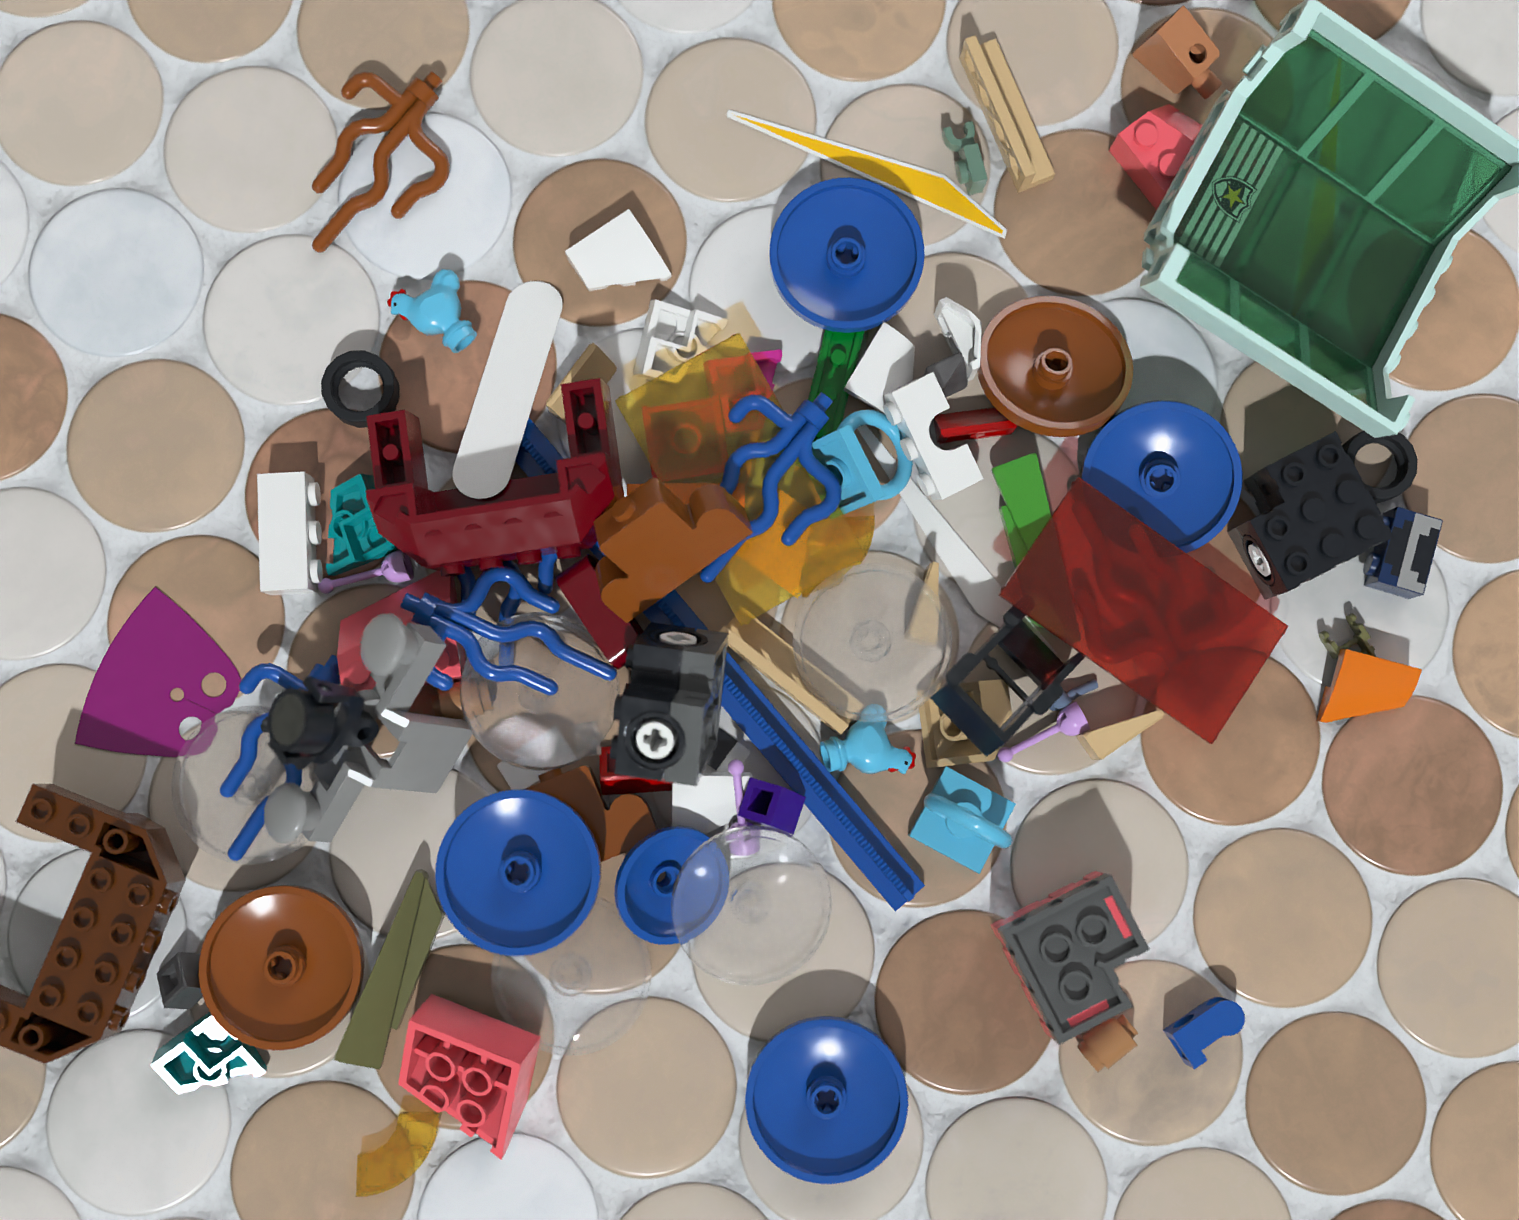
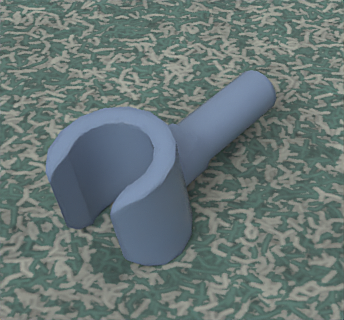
[1050,679,1098,711]

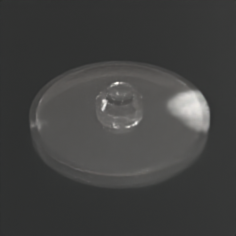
[793,563,952,723]
[460,612,620,770]
[171,706,319,865]
[671,825,832,986]
[491,897,652,1056]

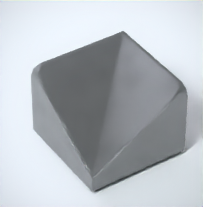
[923,352,968,398]
[156,952,203,1009]

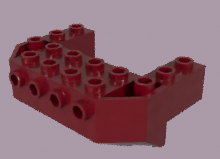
[365,378,624,577]

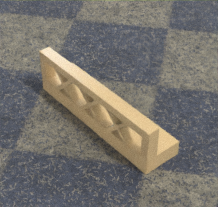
[959,35,1055,193]
[719,607,864,736]

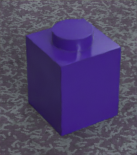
[738,777,806,835]

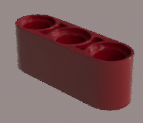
[555,554,643,670]

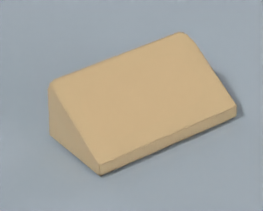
[546,343,617,424]

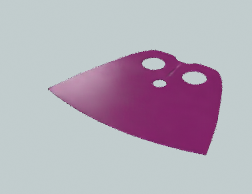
[75,587,241,757]

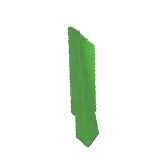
[991,453,1080,644]

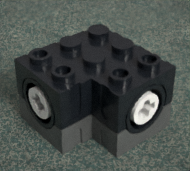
[1228,431,1394,600]
[610,622,729,787]

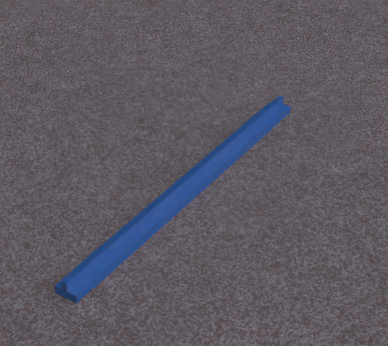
[515,418,925,911]

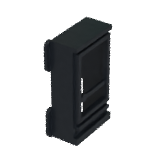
[930,595,1085,757]

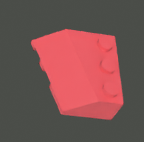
[1109,104,1265,238]
[337,571,469,692]
[398,994,541,1159]

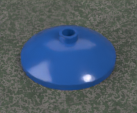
[614,826,729,945]

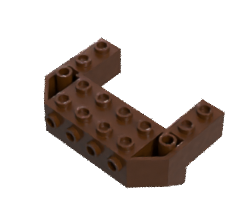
[0,784,186,1064]

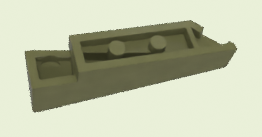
[334,869,445,1069]

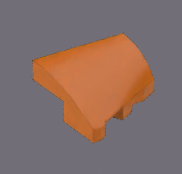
[1316,649,1422,723]

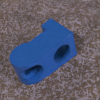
[1163,997,1245,1069]

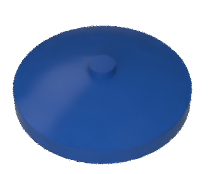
[769,178,925,333]
[1081,400,1242,558]
[435,790,601,956]
[745,1016,908,1184]

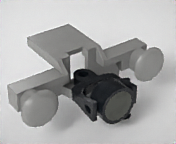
[261,614,475,844]

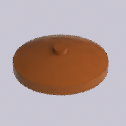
[977,296,1133,437]
[199,885,365,1050]

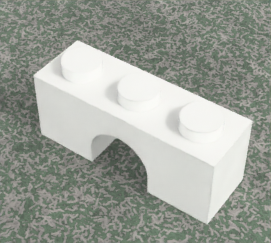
[883,372,984,500]

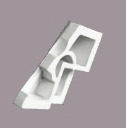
[632,299,728,385]
[844,322,915,414]
[671,771,753,834]

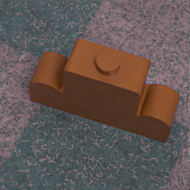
[594,478,753,623]
[524,766,659,862]

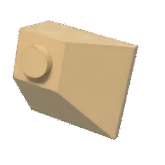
[917,679,1012,768]

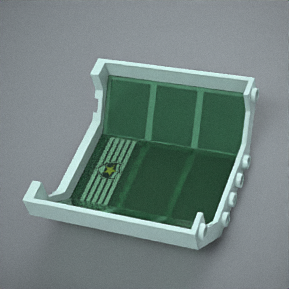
[1140,0,1519,438]

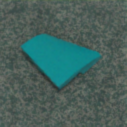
[326,473,399,576]
[150,1011,267,1094]

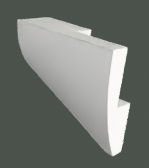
[565,209,672,291]

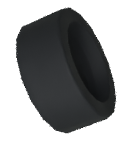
[321,350,400,428]
[1342,431,1418,504]

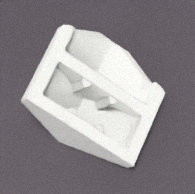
[934,297,982,381]

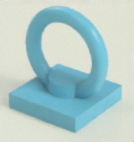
[806,409,913,520]
[908,766,1016,874]

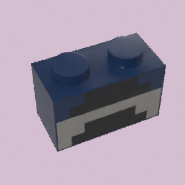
[1363,507,1443,599]

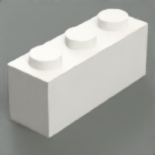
[257,471,323,596]

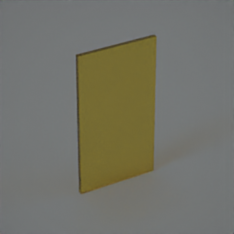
[615,333,866,626]

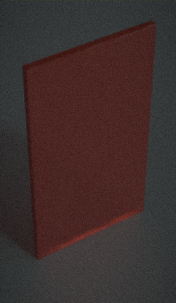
[998,477,1288,744]

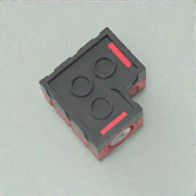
[990,871,1150,1045]

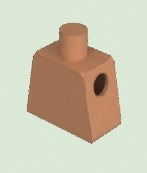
[1132,5,1223,100]

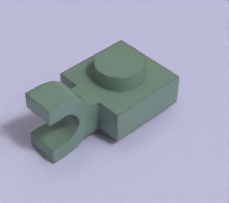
[942,121,988,196]

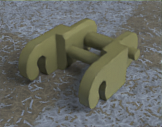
[1319,613,1376,659]

